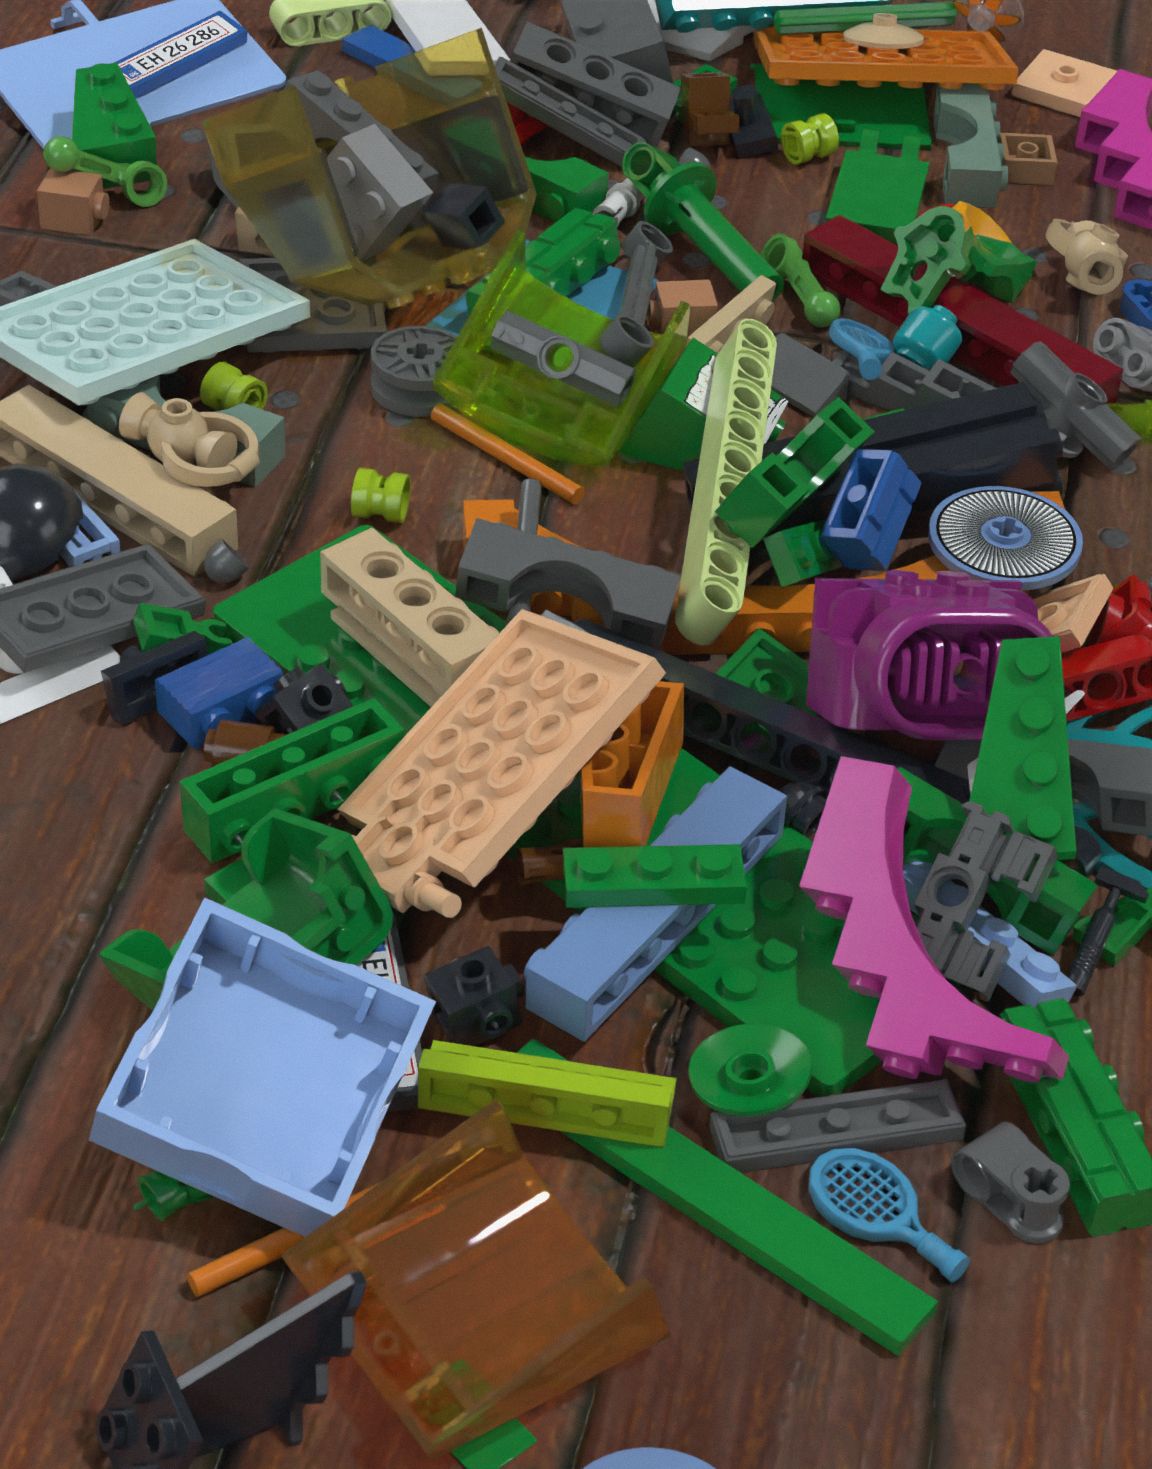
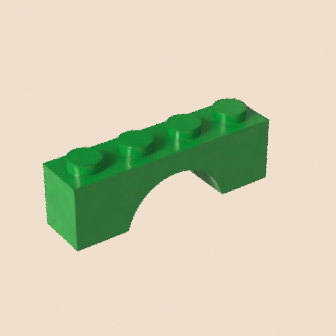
[443,111,609,222]
[714,397,875,548]
[898,767,1098,956]

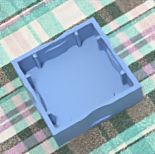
[89,898,436,1247]

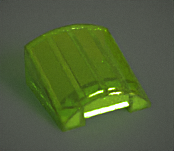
[432,230,691,466]

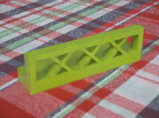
[418,1040,676,1147]

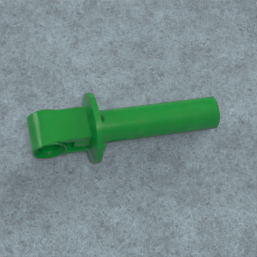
[622,142,784,302]

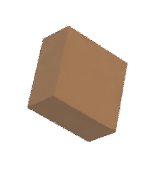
[999,133,1057,185]

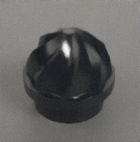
[779,781,827,838]

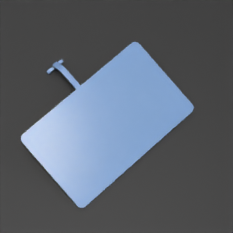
[0,0,286,150]

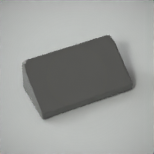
[771,333,849,418]

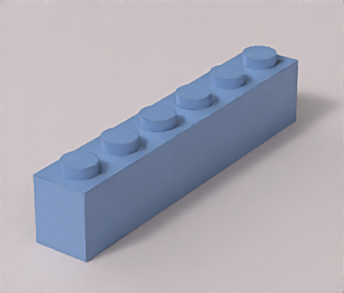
[524,766,787,1042]

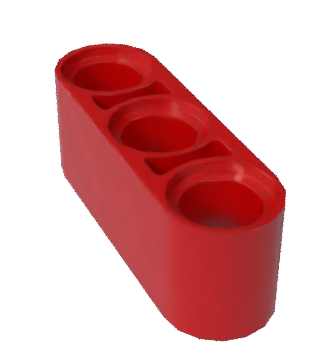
[1061,634,1152,722]

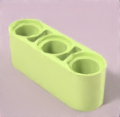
[269,0,392,46]

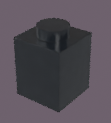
[423,183,505,251]

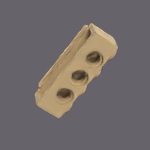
[320,528,499,707]

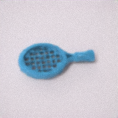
[828,318,895,380]
[808,1148,970,1282]

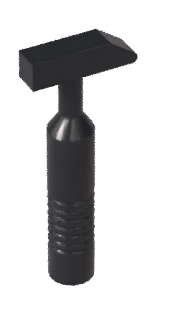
[1066,866,1149,997]

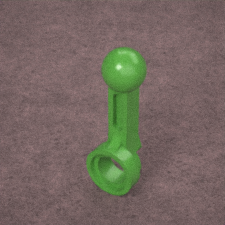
[43,136,167,207]
[760,233,840,328]

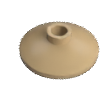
[843,13,924,49]

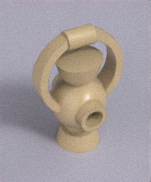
[1045,219,1128,295]
[119,392,260,487]

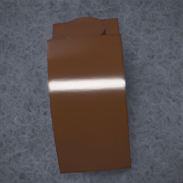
[681,72,739,146]

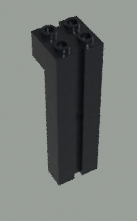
[682,382,1063,553]

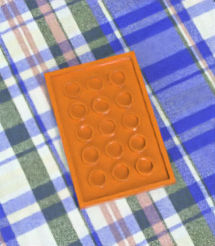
[753,26,1018,90]

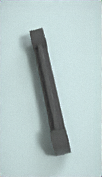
[599,221,673,368]

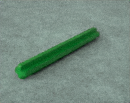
[773,2,957,35]

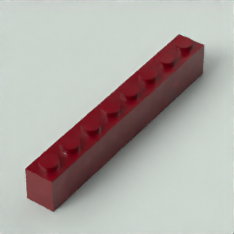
[802,215,1123,409]

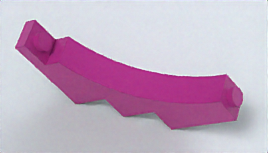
[1075,69,1152,230]

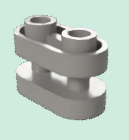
[1093,318,1152,393]

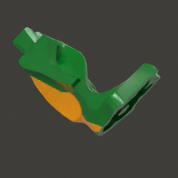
[881,201,1037,314]

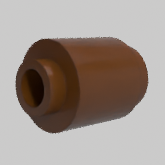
[204,719,286,767]

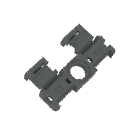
[914,802,1058,1002]

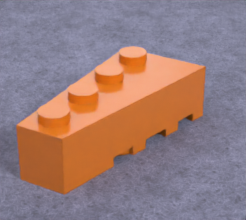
[578,681,684,848]

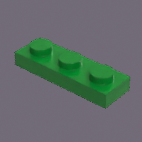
[763,519,843,587]
[562,844,747,908]

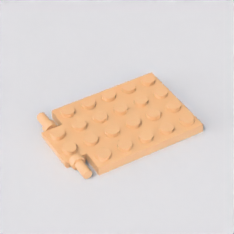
[338,609,666,918]

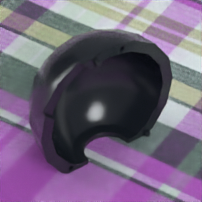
[0,463,84,581]

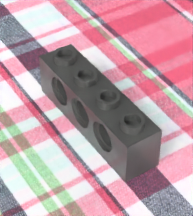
[510,21,681,148]

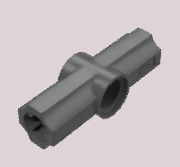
[489,310,637,408]
[1010,341,1142,470]

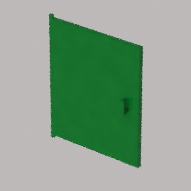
[750,63,932,151]

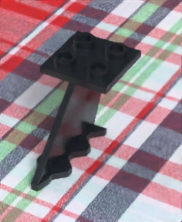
[95,1272,367,1469]

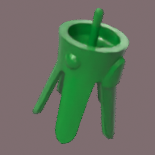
[133,1170,214,1222]

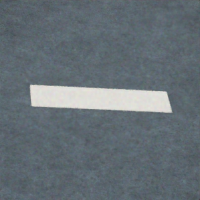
[0,645,121,724]

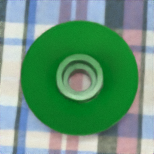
[689,1023,812,1116]

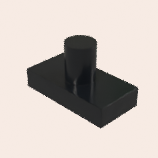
[730,85,779,159]
[101,631,209,725]

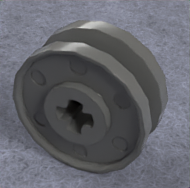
[370,326,470,417]

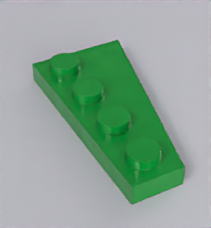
[964,636,1076,862]

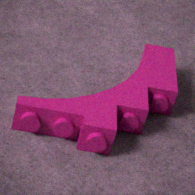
[799,756,1069,1083]

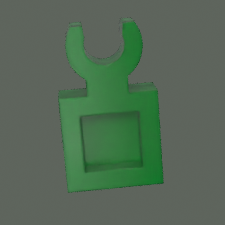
[133,603,232,654]

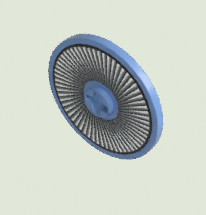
[928,486,1083,591]

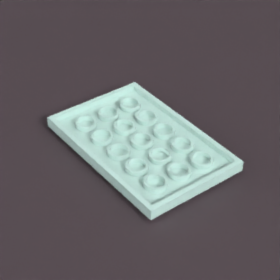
[0,239,310,405]

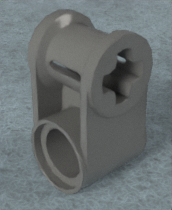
[951,1122,1070,1244]

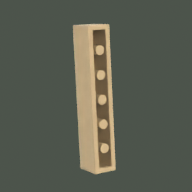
[0,385,238,577]

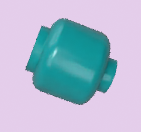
[893,305,962,371]

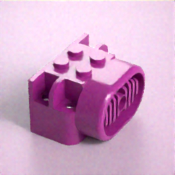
[806,570,1053,740]

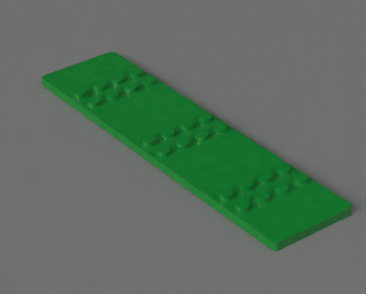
[213,525,981,1097]

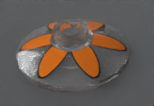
[952,0,1025,43]

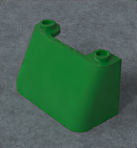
[98,808,393,1011]

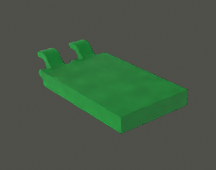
[825,128,930,244]

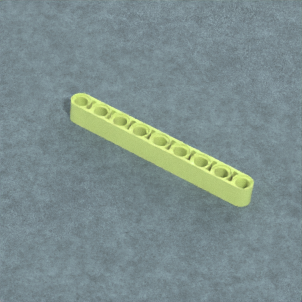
[675,319,777,646]

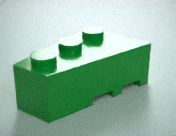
[72,62,157,189]

